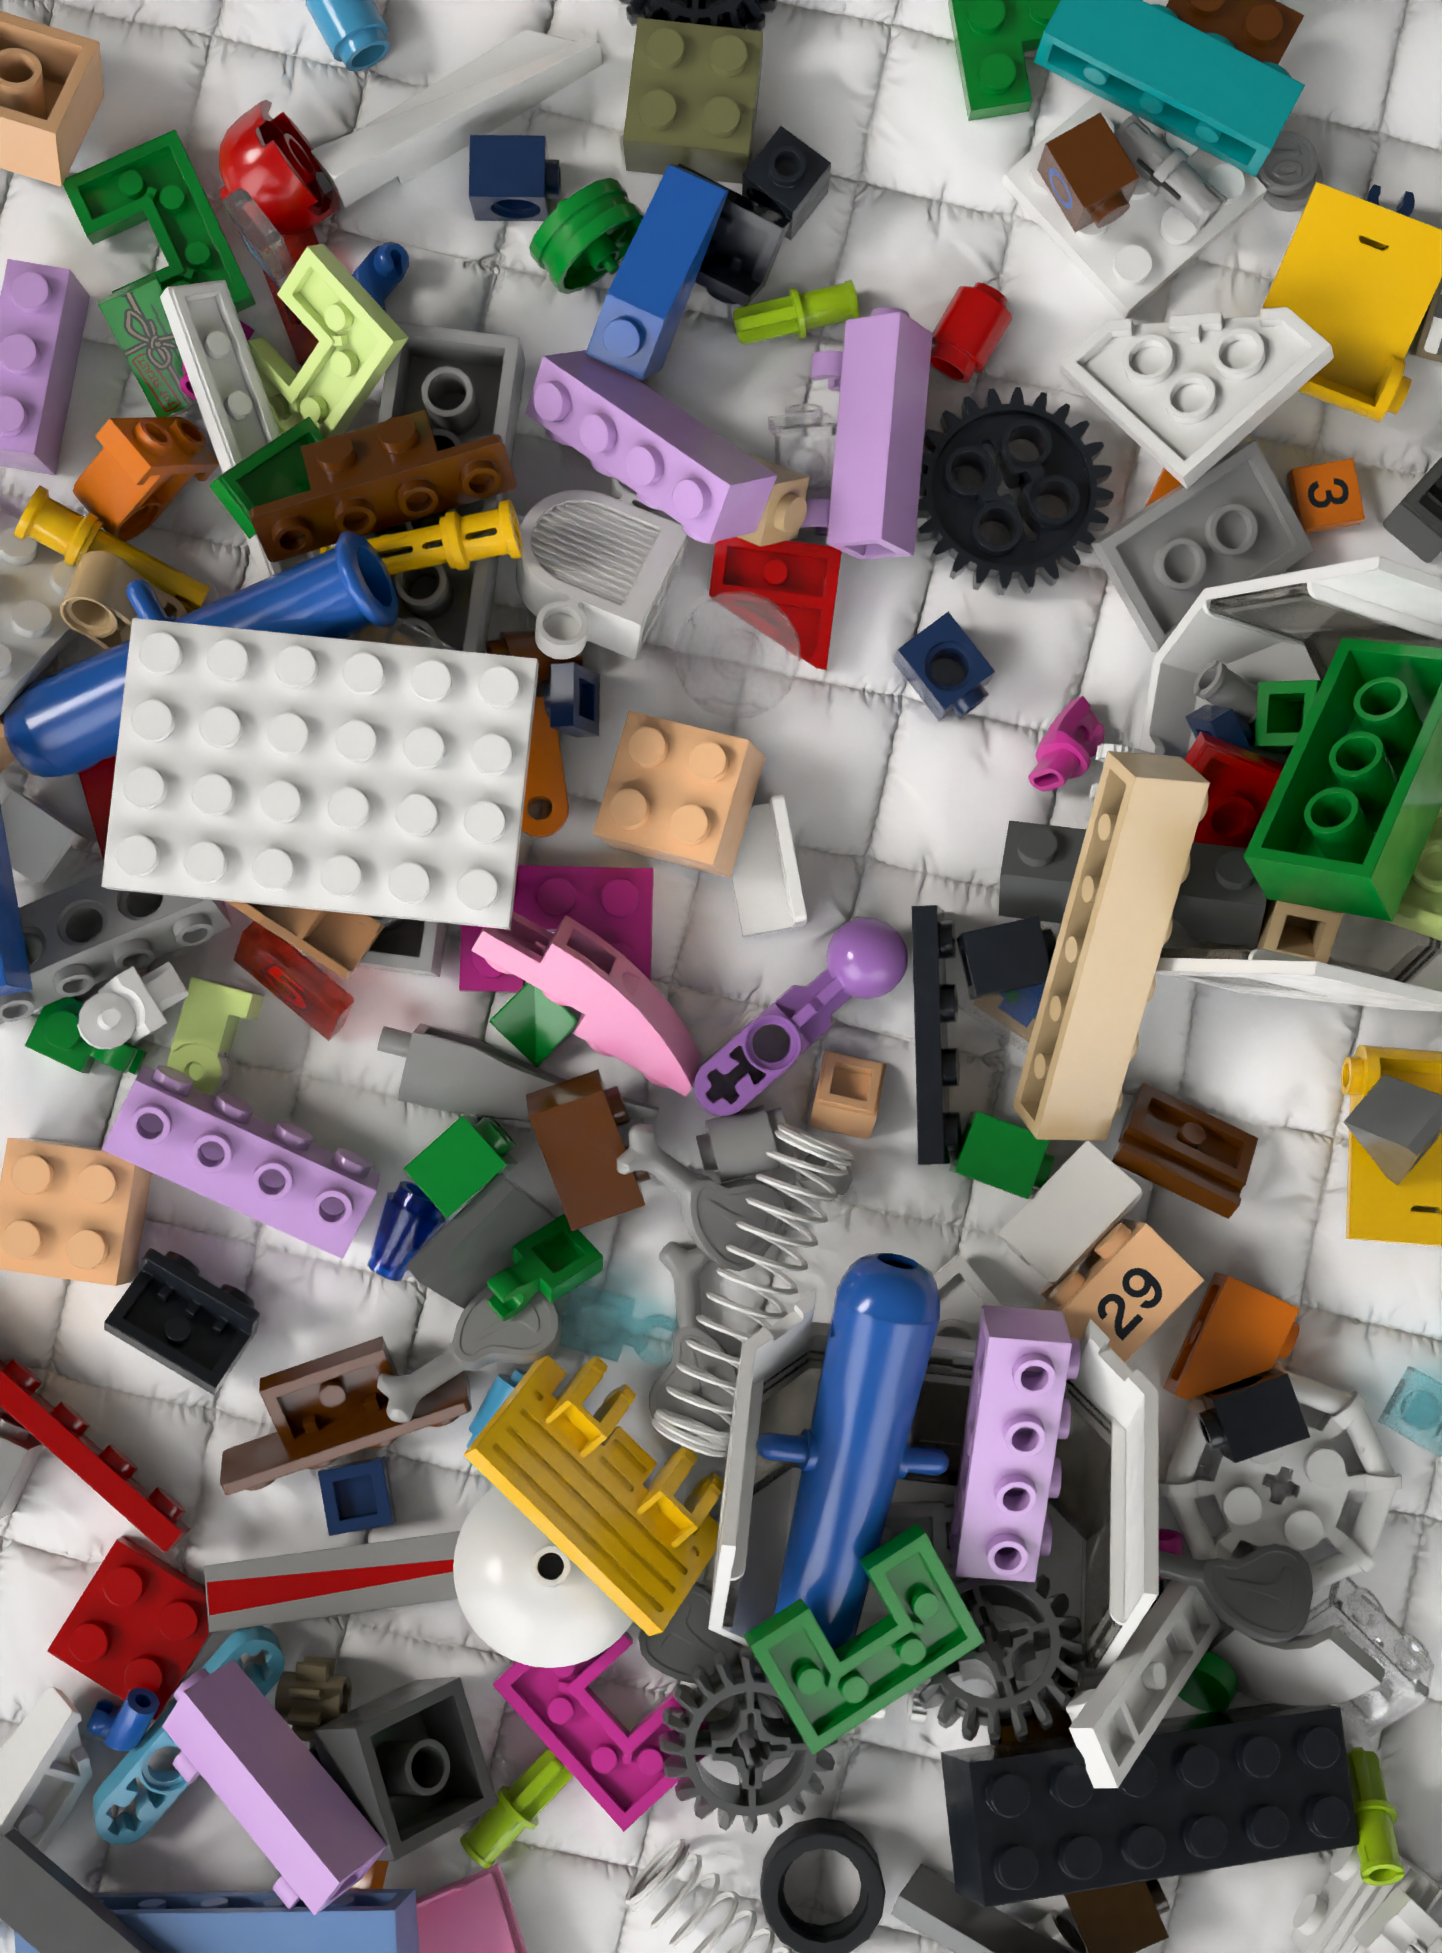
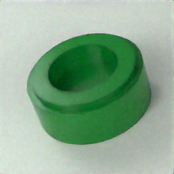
[1178,1651,1238,1712]

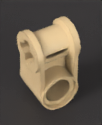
[60,551,188,650]

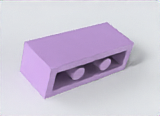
[0,259,90,475]

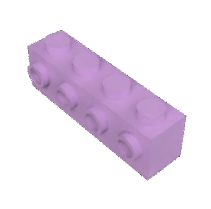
[525,350,777,544]
[101,1065,380,1259]
[949,1305,1080,1582]

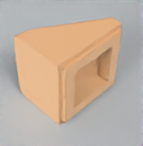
[809,1050,886,1139]

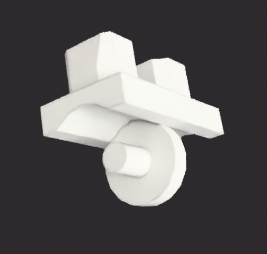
[77,962,189,1050]

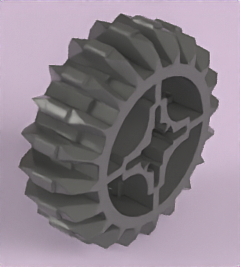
[918,1574,1086,1746]
[659,1646,838,1834]

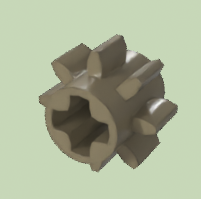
[275,1656,352,1742]

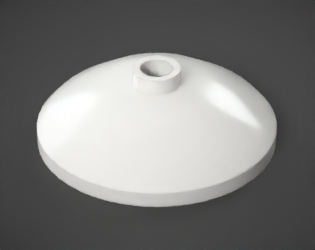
[453,1486,633,1668]

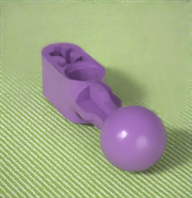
[694,917,908,1116]

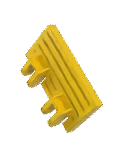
[463,1355,724,1636]

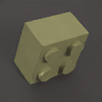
[623,18,763,184]

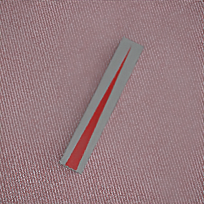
[204,1531,564,1633]

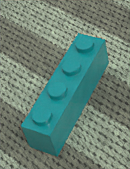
[1034,0,1305,177]

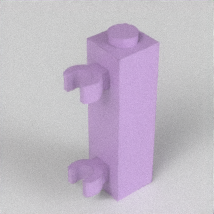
[801,307,933,560]
[162,1659,387,1916]

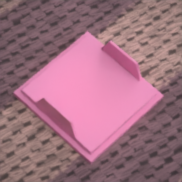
[416,1864,527,1953]

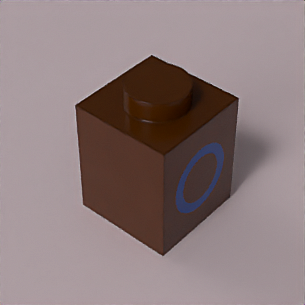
[1037,112,1140,233]

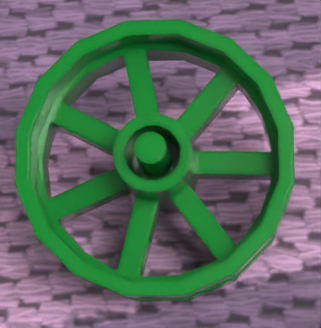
[529,177,645,294]

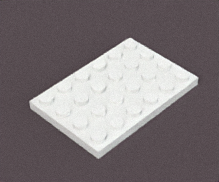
[101,618,539,930]

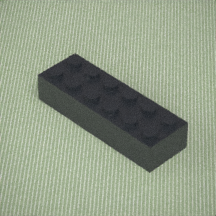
[941,1703,1359,1908]

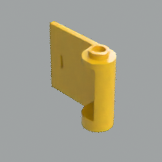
[1258,181,1442,422]
[1341,1045,1442,1247]

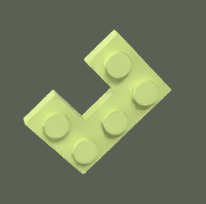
[247,243,409,438]

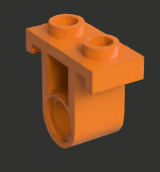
[73,417,220,542]

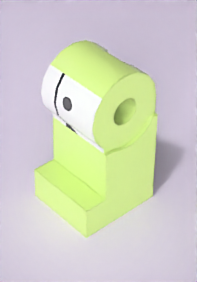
[167,977,265,1097]

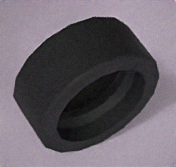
[760,1817,886,1953]

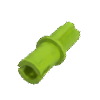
[733,280,860,345]
[1347,1747,1405,1886]
[460,1748,573,1869]

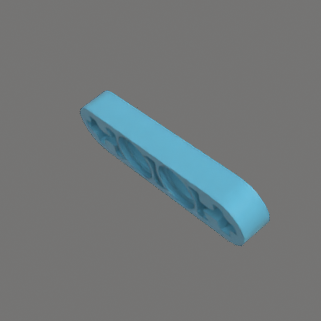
[92,1626,285,1845]

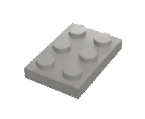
[1091,440,1315,652]

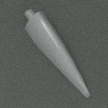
[377,1023,659,1121]

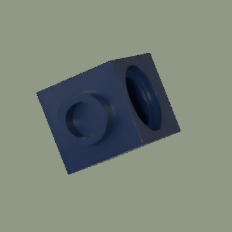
[469,135,561,221]
[893,611,995,721]

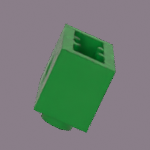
[403,1115,518,1218]

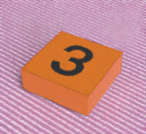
[1287,458,1365,534]

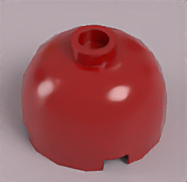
[219,100,340,236]

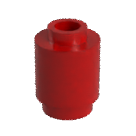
[930,282,1012,383]

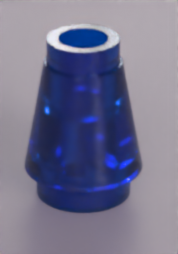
[367,1181,445,1281]

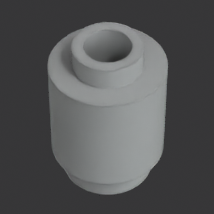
[696,1105,794,1183]

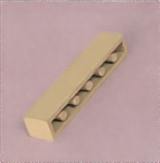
[1012,751,1210,1141]

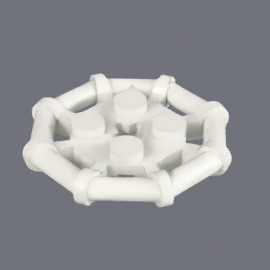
[1159,1362,1402,1593]

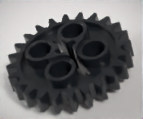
[916,387,1114,595]

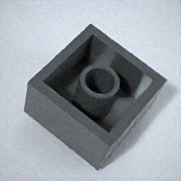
[311,1677,498,1861]

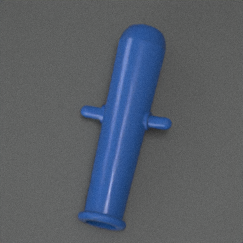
[3,531,399,777]
[756,1253,949,1651]

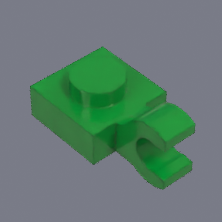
[25,997,147,1075]
[487,1214,603,1321]

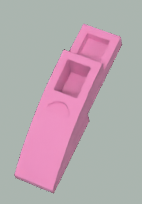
[471,911,702,1097]

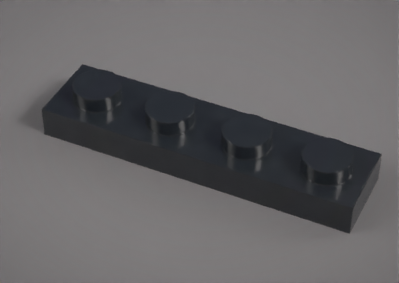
[911,905,962,1165]

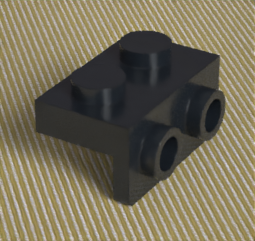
[677,163,791,307]
[104,1248,260,1396]

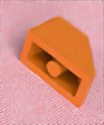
[1163,1272,1300,1400]

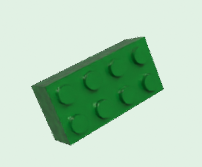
[1243,638,1442,922]

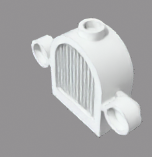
[516,477,688,660]

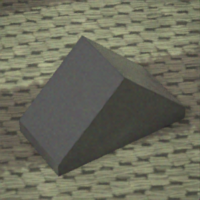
[1344,1074,1442,1186]

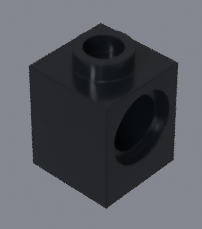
[742,126,831,241]
[956,916,1056,1000]
[1197,1368,1310,1463]

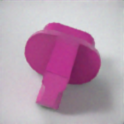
[1028,696,1105,792]

